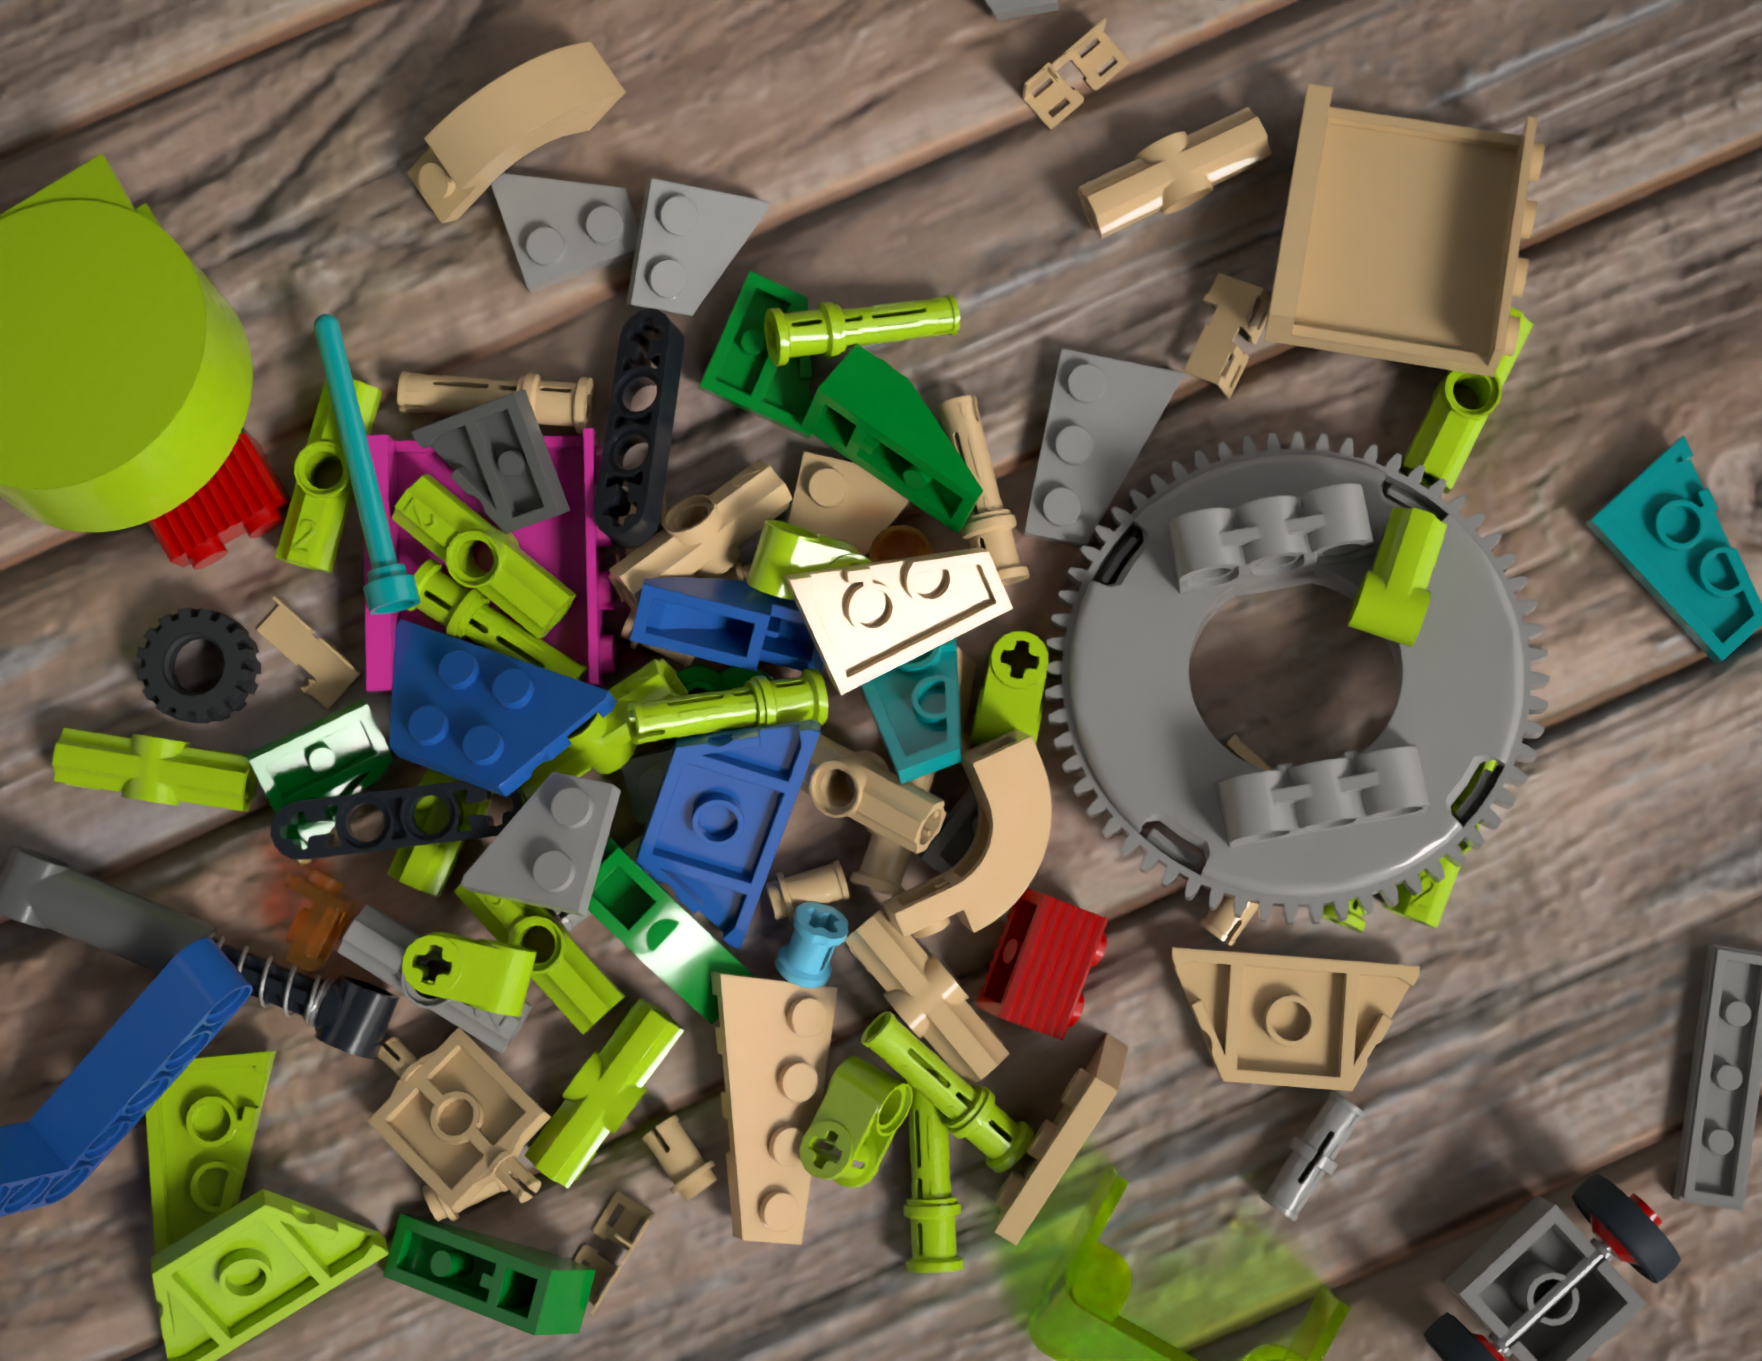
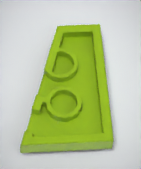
[146,1050,276,1255]

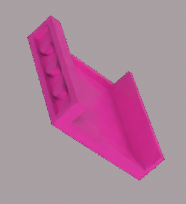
[364,428,616,695]

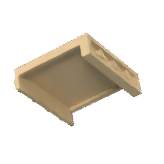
[1263,84,1545,377]

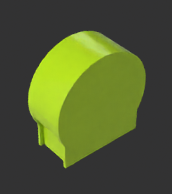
[0,153,253,532]

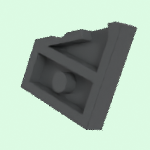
[412,390,571,534]

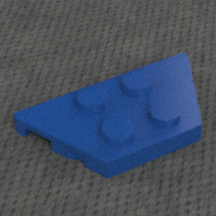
[389,619,617,797]
[636,720,821,949]

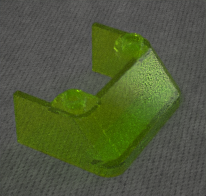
[1027,1165,1351,1361]

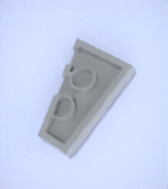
[1023,348,1185,547]

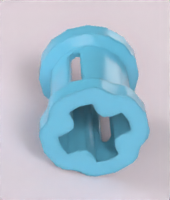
[775,901,849,988]

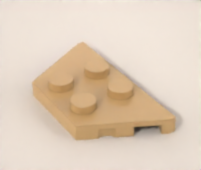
[1169,947,1420,1091]

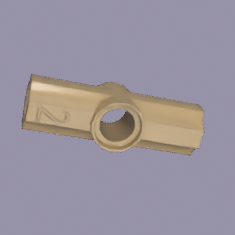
[1077,107,1272,239]
[608,459,793,613]
[799,734,947,854]
[845,906,1010,1086]

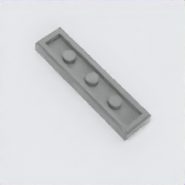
[1673,944,1762,1211]

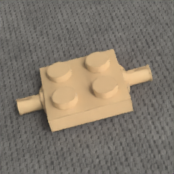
[367,1027,551,1213]

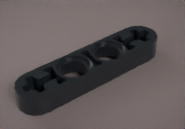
[594,309,684,548]
[270,781,527,860]

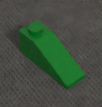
[801,344,983,534]
[383,1213,596,1336]

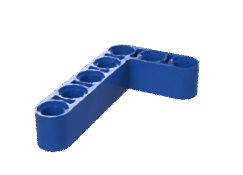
[0,937,253,1217]

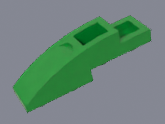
[588,836,756,1025]

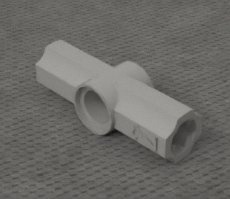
[337,904,533,1053]

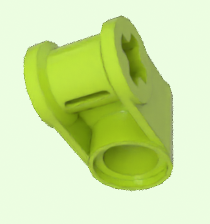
[746,520,872,600]
[970,631,1048,746]
[402,932,537,1017]
[800,1056,913,1188]

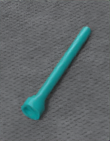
[313,314,421,615]

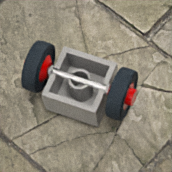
[1423,1173,1681,1361]

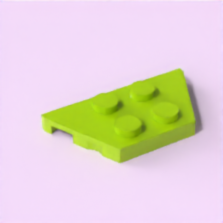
[150,1189,389,1361]

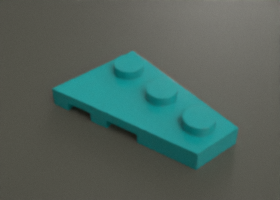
[1585,435,1762,663]
[859,637,962,784]

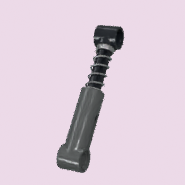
[0,846,399,1059]

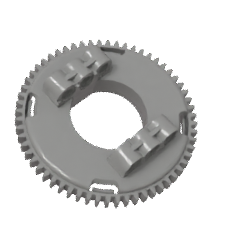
[1045,432,1549,925]

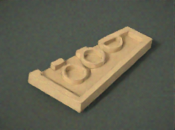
[711,971,838,1245]

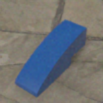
[630,577,824,673]

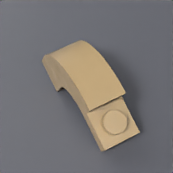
[407,41,626,224]
[882,729,1052,938]

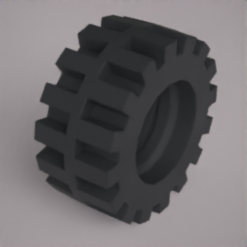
[136,608,261,724]

